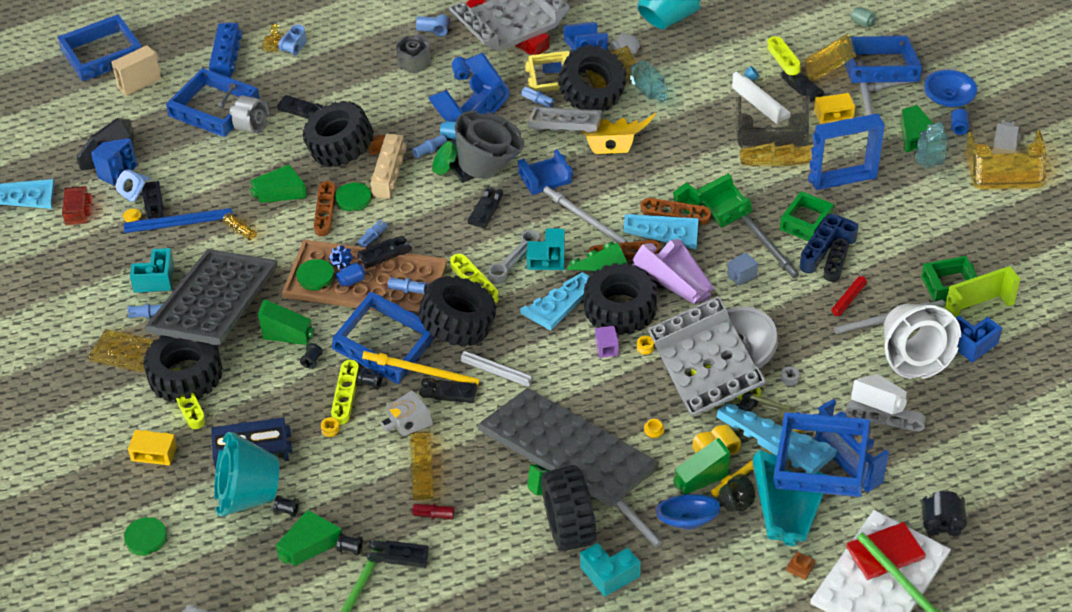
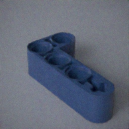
[799,214,858,273]

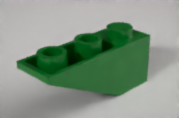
[567,241,628,271]

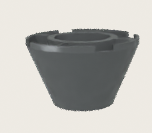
[455,111,524,179]

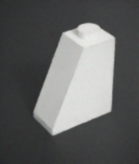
[851,374,907,414]

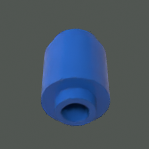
[452,57,471,80]
[951,109,969,135]
[336,263,366,287]

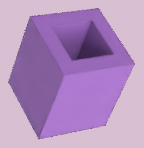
[595,326,619,358]

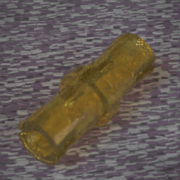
[222,213,257,241]

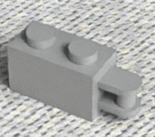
[991,120,1021,163]

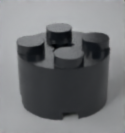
[922,491,967,536]

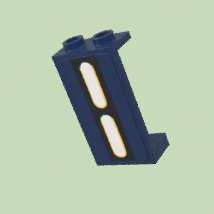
[211,417,293,470]

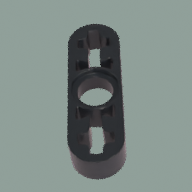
[823,238,849,282]

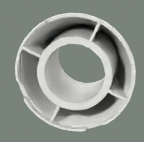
[884,304,961,379]

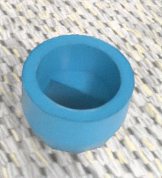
[745,66,760,81]

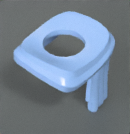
[116,170,151,201]

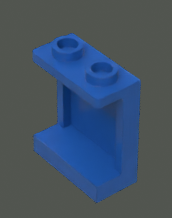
[564,22,608,50]
[518,149,573,195]

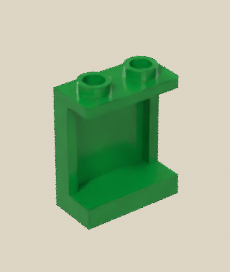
[697,173,753,228]

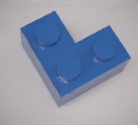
[956,315,1002,363]

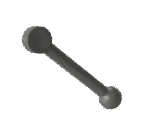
[218,84,236,108]

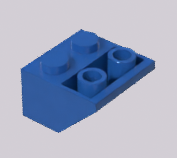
[91,138,137,186]

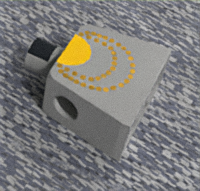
[381,390,433,436]

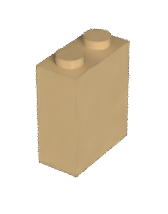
[112,45,162,96]

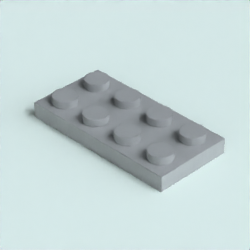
[528,107,603,132]

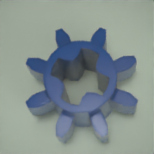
[329,245,353,269]

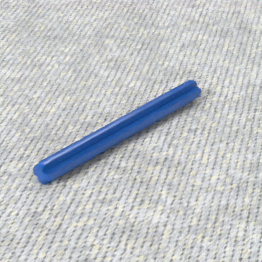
[124,208,233,233]

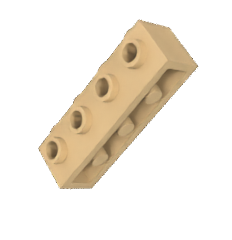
[371,134,407,199]

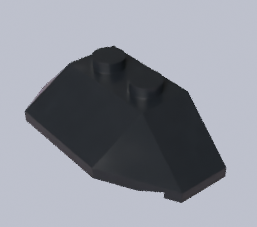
[76,118,134,170]

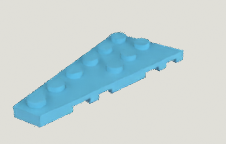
[716,404,837,474]

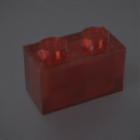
[62,186,92,225]

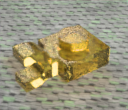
[262,24,282,52]

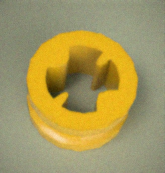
[637,336,654,354]
[321,417,340,437]

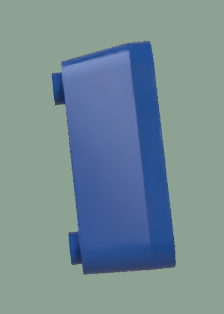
[428,52,510,122]

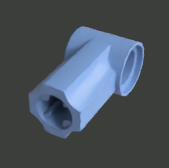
[416,15,451,36]

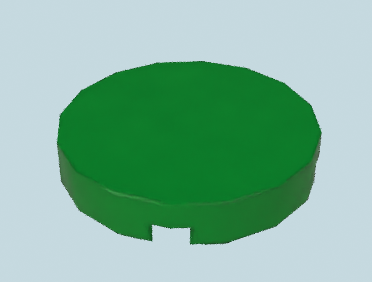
[432,141,457,176]
[335,182,371,212]
[296,259,334,291]
[124,517,167,556]

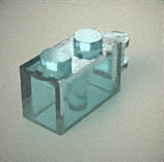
[630,60,668,102]
[915,122,948,169]

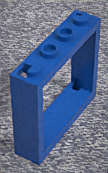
[57,14,142,82]
[839,36,922,83]
[166,68,260,137]
[808,113,885,190]
[332,291,434,384]
[774,412,871,497]

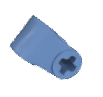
[279,25,307,56]

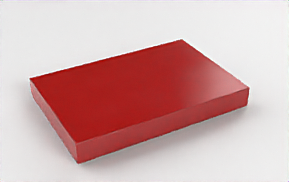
[846,522,926,581]

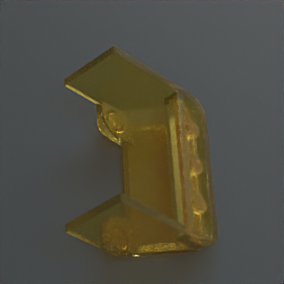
[964,130,1046,190]

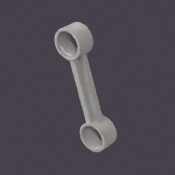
[488,230,540,284]

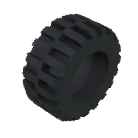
[558,45,627,112]
[302,101,374,167]
[584,263,657,335]
[419,276,496,347]
[143,335,223,403]
[541,465,597,551]

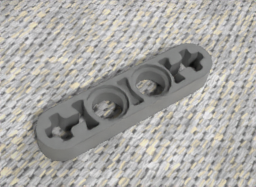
[845,400,926,432]

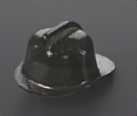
[719,474,756,512]

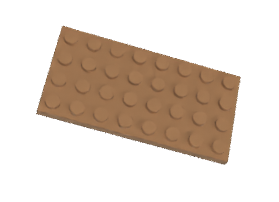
[282,239,448,317]

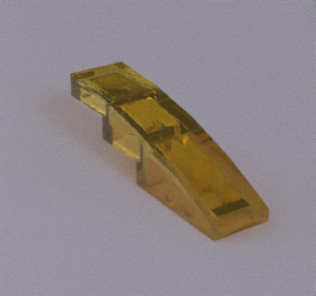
[740,142,813,166]
[410,431,434,500]

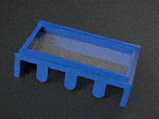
[813,399,889,493]

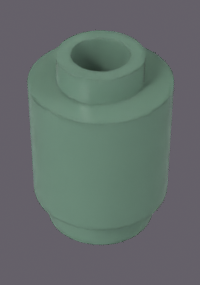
[851,7,877,28]

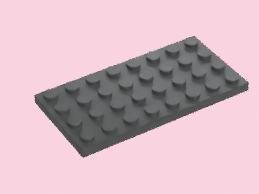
[146,249,278,345]
[478,388,659,508]

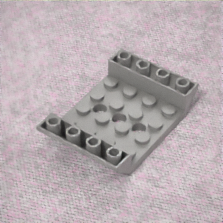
[449,0,569,52]
[648,296,766,417]

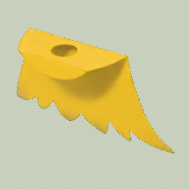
[580,113,656,154]

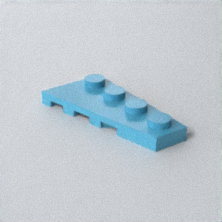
[0,179,55,209]
[623,214,698,250]
[520,272,589,331]

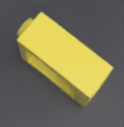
[525,51,570,93]

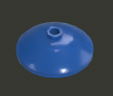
[924,70,977,107]
[656,494,720,530]

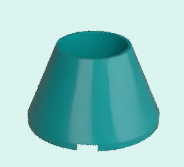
[637,0,702,30]
[214,432,279,517]

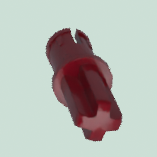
[412,503,455,520]

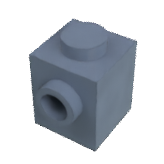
[727,252,758,286]

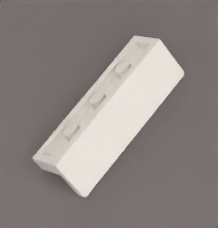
[732,72,790,124]

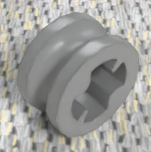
[781,367,800,386]

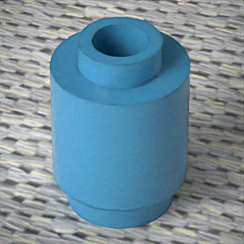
[440,121,456,140]

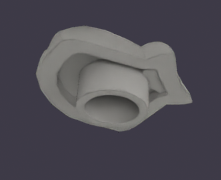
[610,33,640,54]

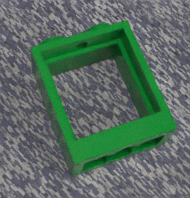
[779,191,834,242]
[921,256,979,302]

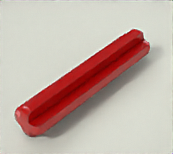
[831,276,867,316]

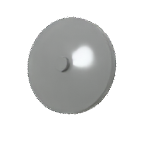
[708,307,778,369]

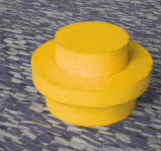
[123,209,142,222]
[644,419,664,438]

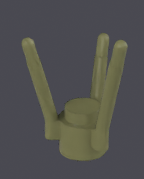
[751,395,795,426]

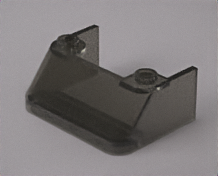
[736,95,809,150]

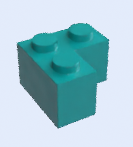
[527,228,565,270]
[130,248,174,293]
[580,543,641,597]

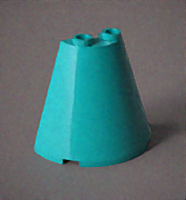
[753,450,829,546]

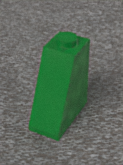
[900,105,939,153]
[250,164,307,203]
[258,300,315,345]
[673,438,730,495]
[276,510,342,566]

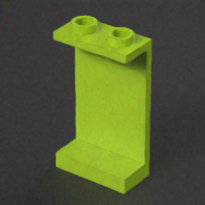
[945,266,1021,318]

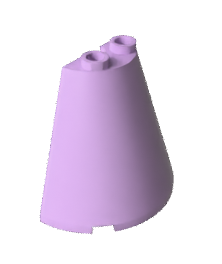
[632,239,715,305]

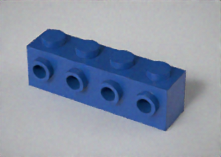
[209,23,243,78]

